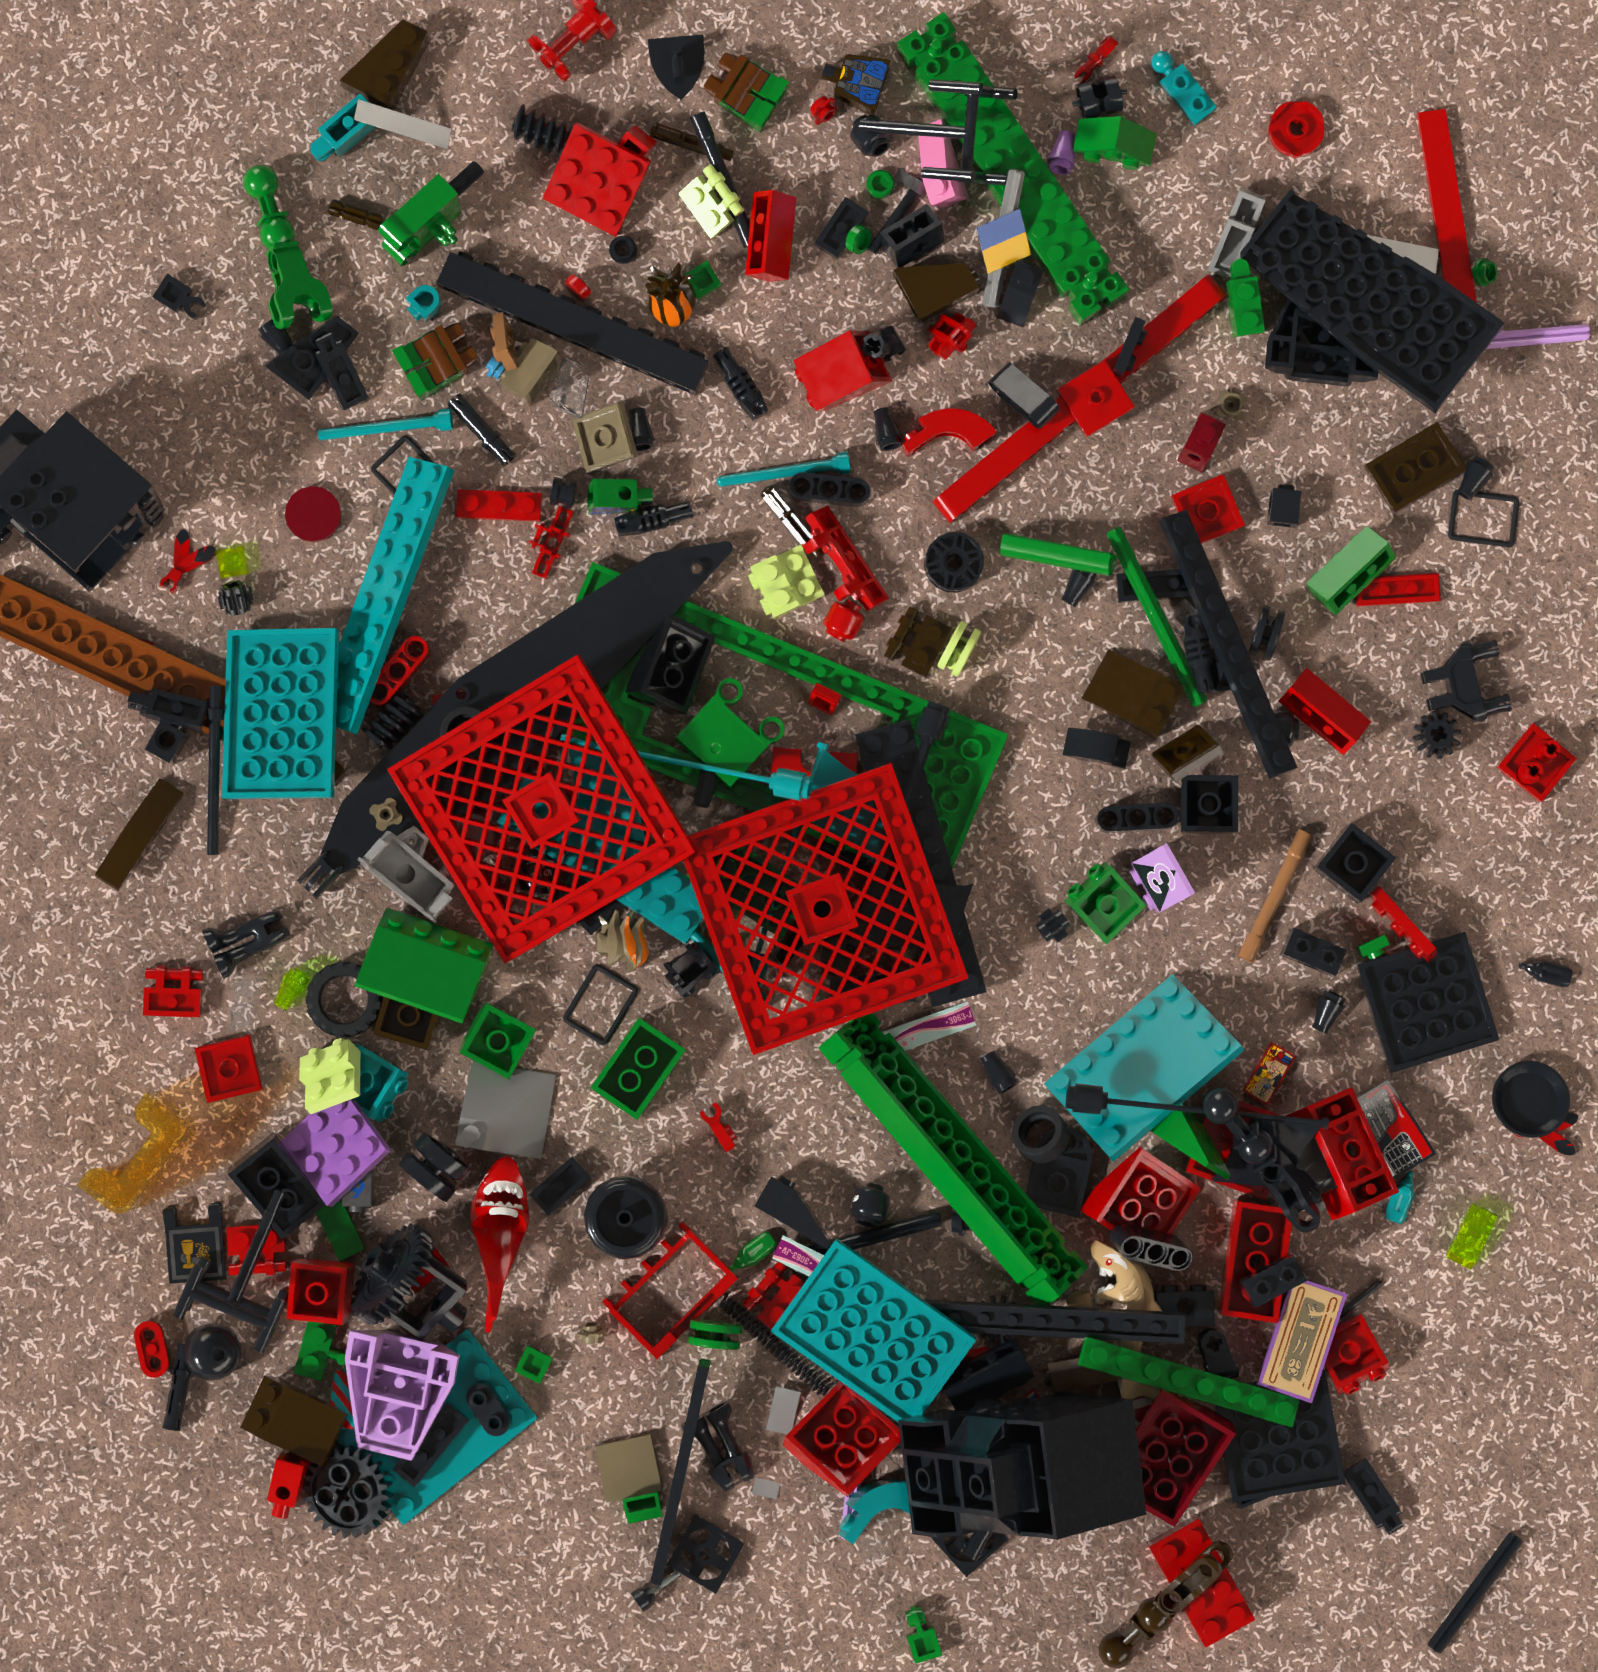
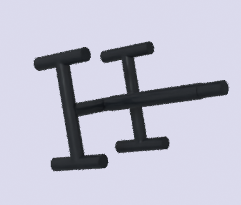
[859,79,1018,186]
[172,1189,289,1353]

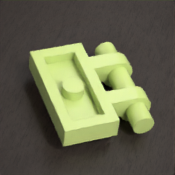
[678,164,744,238]

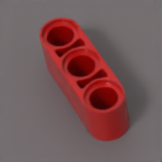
[370,636,431,707]

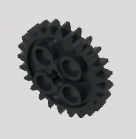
[302,1445,394,1539]

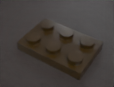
[1364,422,1466,514]

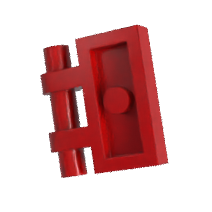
[143,965,203,1018]
[226,1225,287,1276]
[742,1261,805,1329]

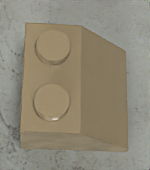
[500,338,561,407]

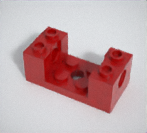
[1286,1087,1399,1221]

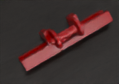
[528,506,574,579]

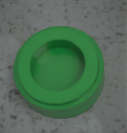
[866,170,894,199]
[846,225,872,255]

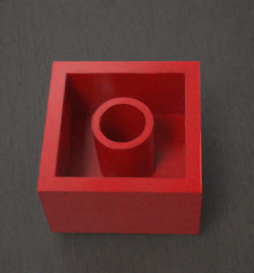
[286,1257,355,1325]

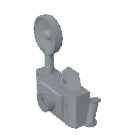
[357,814,497,924]

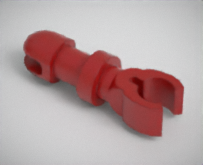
[1074,35,1118,83]

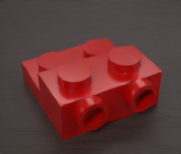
[1324,1314,1389,1395]

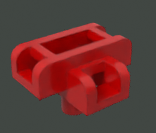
[927,312,977,360]

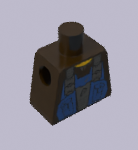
[821,54,890,115]

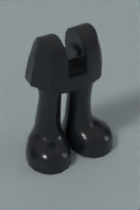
[681,1401,754,1492]

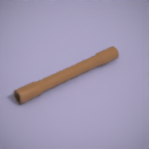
[1238,829,1313,963]

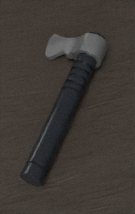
[867,168,925,255]

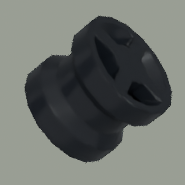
[550,477,577,508]

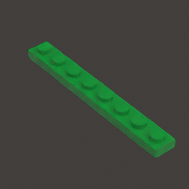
[1078,1337,1300,1427]

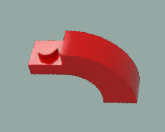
[902,408,997,457]

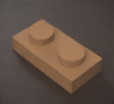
[490,312,517,372]

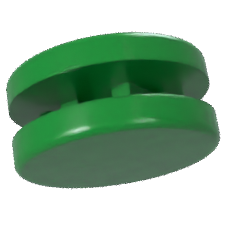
[688,1319,743,1350]

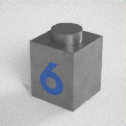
[342,1172,375,1212]

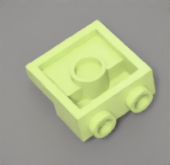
[748,545,825,619]
[299,1038,361,1114]

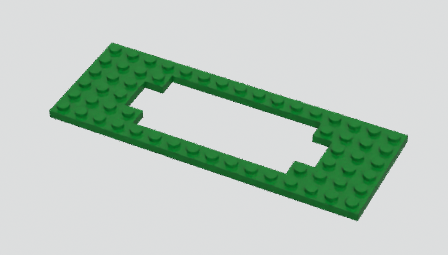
[562,562,1008,870]

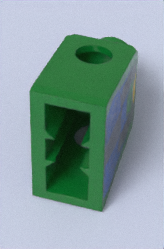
[587,479,653,515]

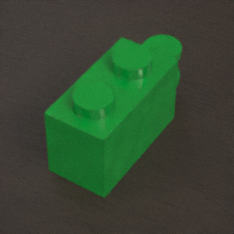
[1225,259,1265,338]

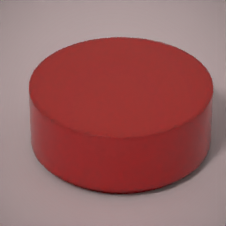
[564,275,591,302]

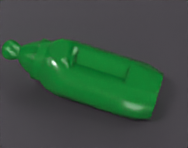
[729,1231,777,1272]

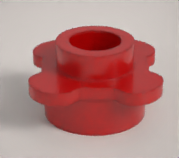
[810,96,837,125]

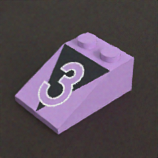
[1128,843,1195,913]

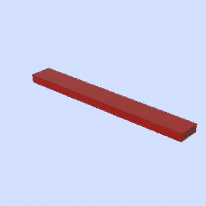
[1417,109,1477,303]

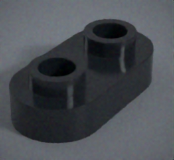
[466,1382,512,1436]

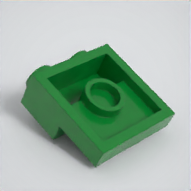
[1064,862,1147,945]

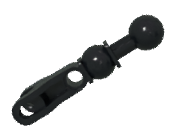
[1203,1088,1320,1232]

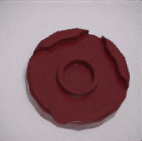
[285,486,342,543]

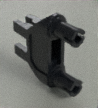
[1420,639,1512,722]

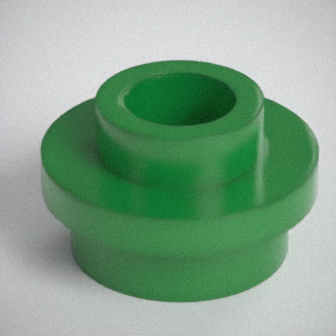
[1472,258,1498,286]

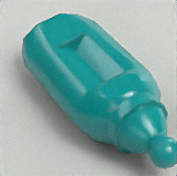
[1385,1171,1414,1224]

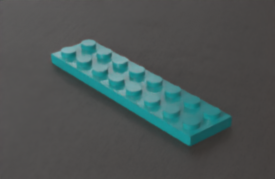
[496,778,704,945]

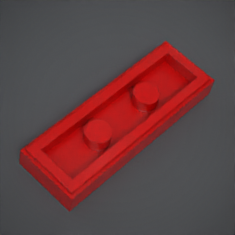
[1355,573,1441,607]

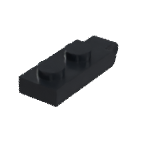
[315,332,369,411]
[1344,1458,1403,1536]

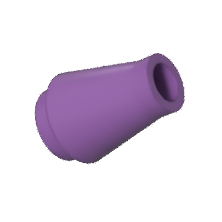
[1047,131,1075,175]

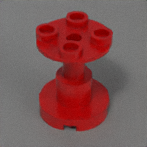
[526,0,617,82]

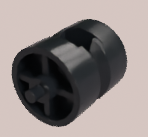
[1072,75,1127,119]

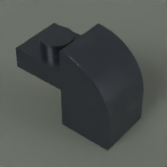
[1062,728,1131,769]

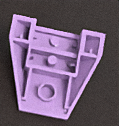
[345,1330,460,1461]

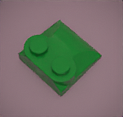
[458,1002,536,1079]

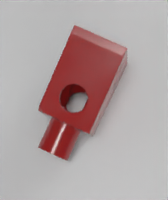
[267,1449,311,1519]

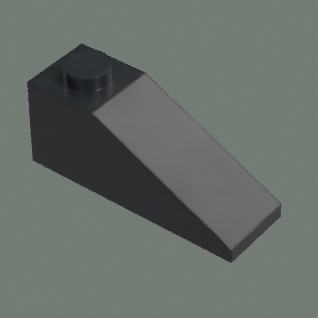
[755,1175,833,1249]

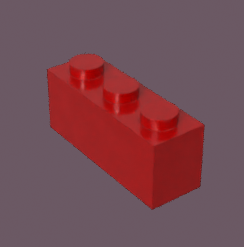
[745,190,797,282]
[1278,667,1372,755]

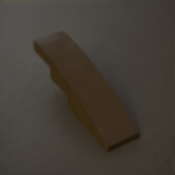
[95,778,183,891]

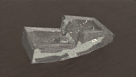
[1141,598,1198,660]

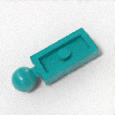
[1151,51,1217,126]

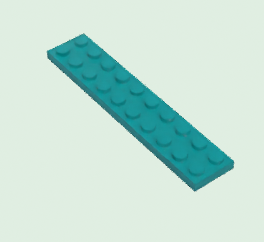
[336,457,455,734]

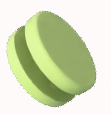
[937,621,982,677]

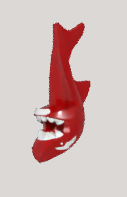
[469,1156,530,1333]

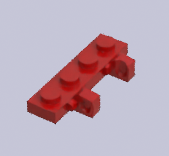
[802,505,889,611]

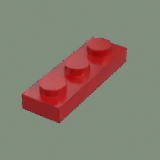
[456,489,542,522]
[1371,886,1437,962]

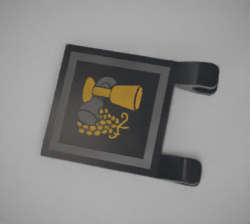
[163,1202,226,1284]

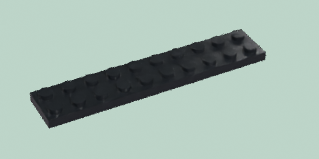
[855,719,987,1007]

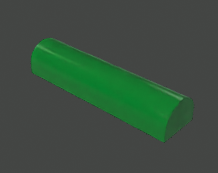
[1000,533,1117,576]

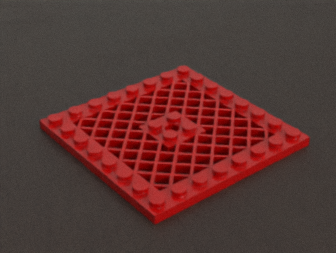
[387,654,697,964]
[683,763,968,1055]

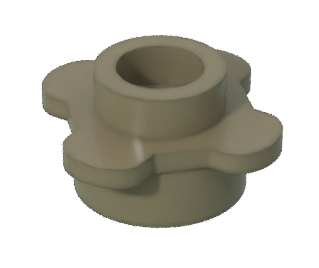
[1216,390,1246,421]
[370,798,403,831]
[577,1321,607,1344]

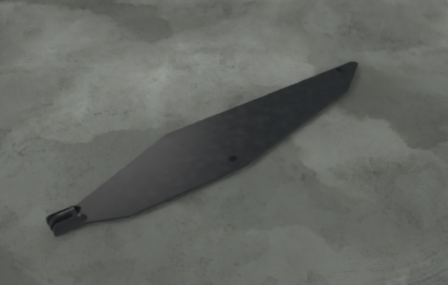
[296,541,733,900]

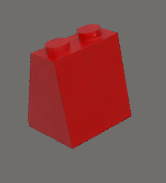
[793,330,893,411]

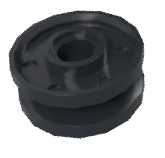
[924,532,984,593]

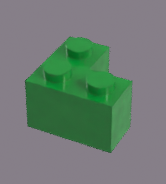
[1073,116,1157,170]

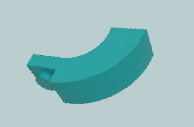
[838,1479,910,1545]

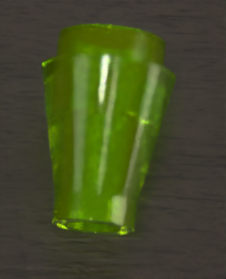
[273,967,310,1011]

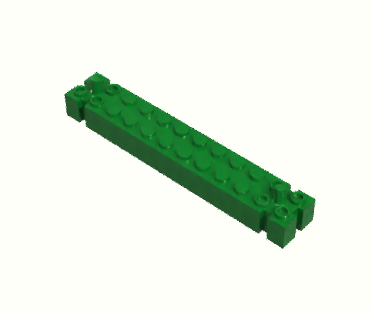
[897,12,1130,326]
[818,1013,1088,1305]

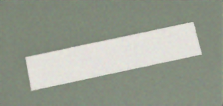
[354,99,451,149]

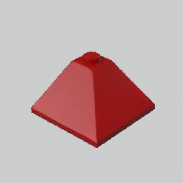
[1081,1147,1201,1248]
[783,1381,901,1497]

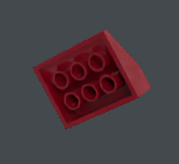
[1136,1389,1236,1527]

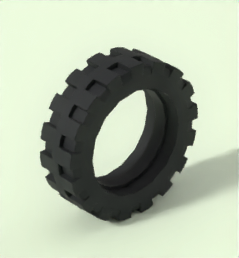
[305,962,383,1037]

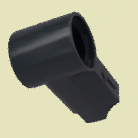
[861,325,906,363]

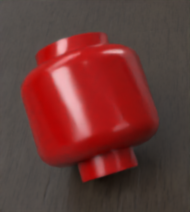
[823,599,865,642]

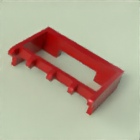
[602,1221,739,1359]

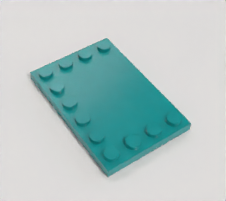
[222,628,339,799]
[1044,974,1244,1162]
[771,1238,977,1423]
[337,1328,538,1525]

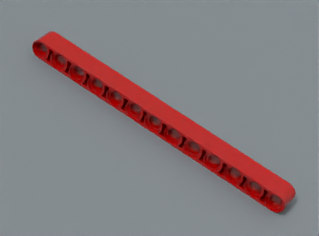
[932,274,1227,524]

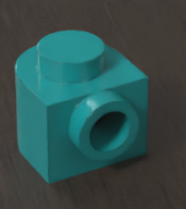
[405,285,441,323]

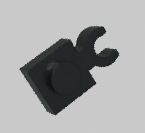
[152,273,206,320]

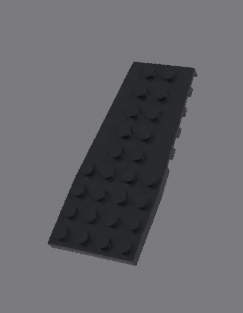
[1240,190,1505,414]

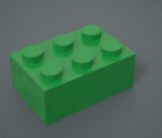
[590,1018,686,1120]

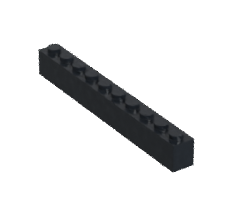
[437,251,709,396]

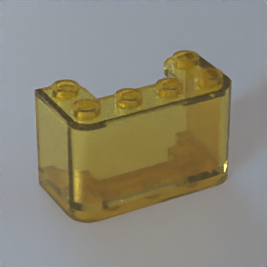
[77,1092,197,1214]

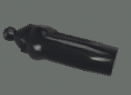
[819,841,868,871]
[1519,960,1573,987]

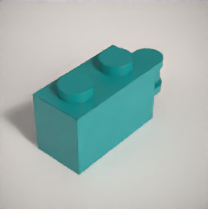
[310,93,376,161]

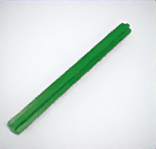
[1106,527,1207,707]

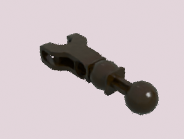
[1099,1540,1233,1669]

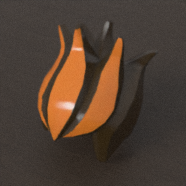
[645,263,696,327]

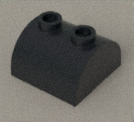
[1180,775,1238,834]

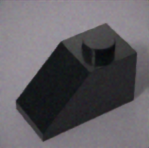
[997,260,1043,328]

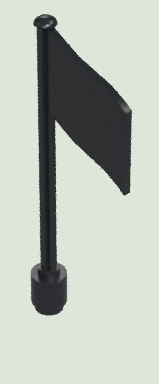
[847,701,973,952]

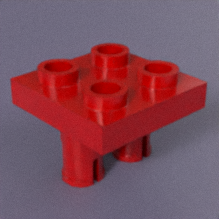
[1496,723,1577,802]

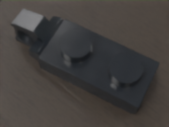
[127,688,209,731]

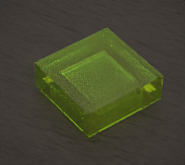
[216,546,249,579]

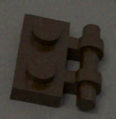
[884,606,951,678]

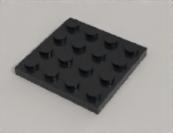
[1356,932,1499,1073]
[1215,1370,1346,1503]

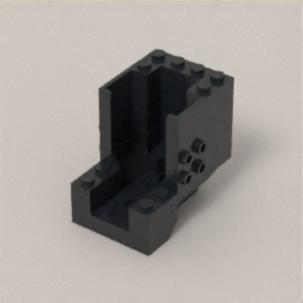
[0,409,165,593]
[898,1392,1147,1540]

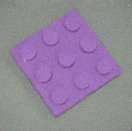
[281,1098,392,1207]

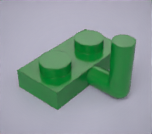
[294,1321,346,1381]

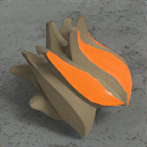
[594,909,649,973]

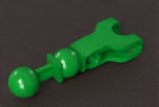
[243,164,333,329]

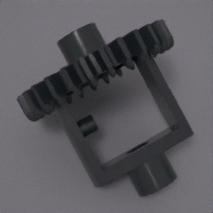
[350,1223,467,1340]

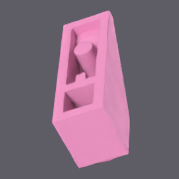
[919,118,969,208]

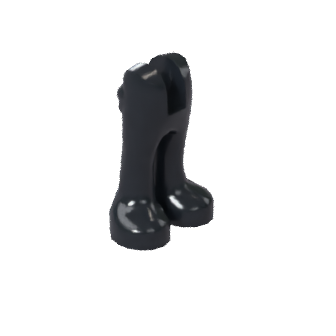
[202,910,290,979]

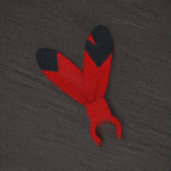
[160,529,216,594]
[1514,1113,1578,1155]

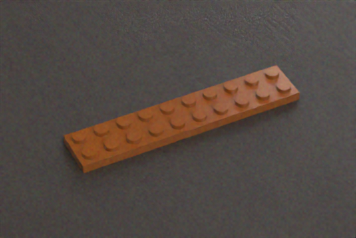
[0,574,226,742]

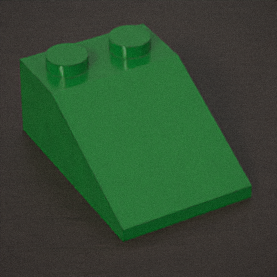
[1150,1104,1231,1180]

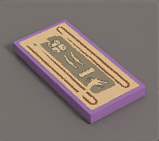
[1256,1280,1347,1403]

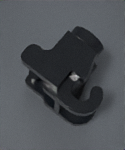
[663,943,717,997]

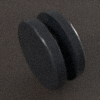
[1248,605,1286,661]

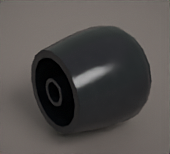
[583,1175,668,1260]

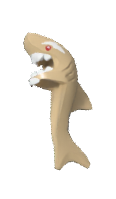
[1091,1240,1162,1401]

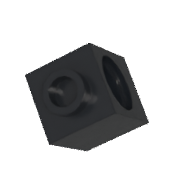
[1267,484,1301,528]
[145,721,190,765]

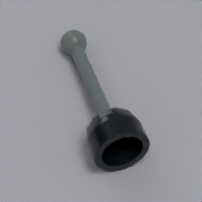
[631,1560,693,1612]

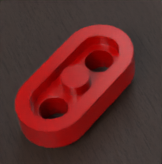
[134,1320,170,1378]

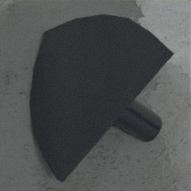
[648,35,704,100]

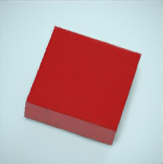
[807,683,842,716]

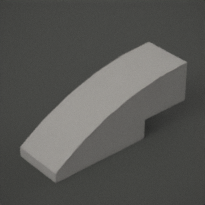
[1208,187,1266,279]

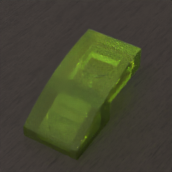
[1446,1203,1498,1270]

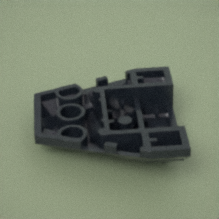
[1265,299,1378,386]

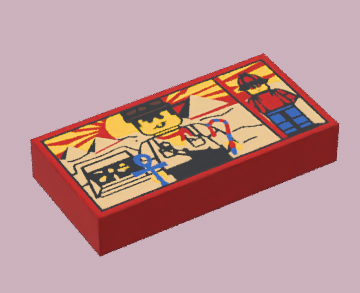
[1242,1042,1296,1105]

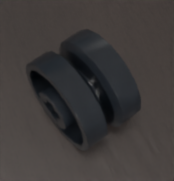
[398,1132,472,1202]

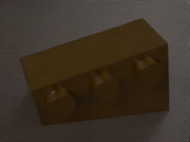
[339,19,430,110]

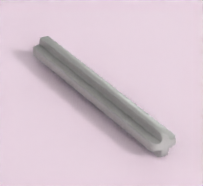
[982,169,1025,308]

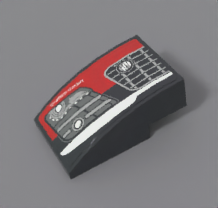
[1357,1080,1436,1179]

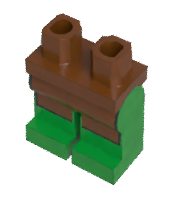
[704,52,789,132]
[392,322,480,401]

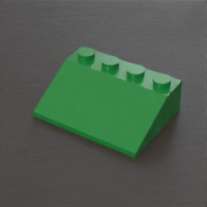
[355,907,493,1024]

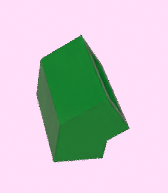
[622,1492,663,1524]

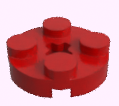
[1268,101,1324,158]

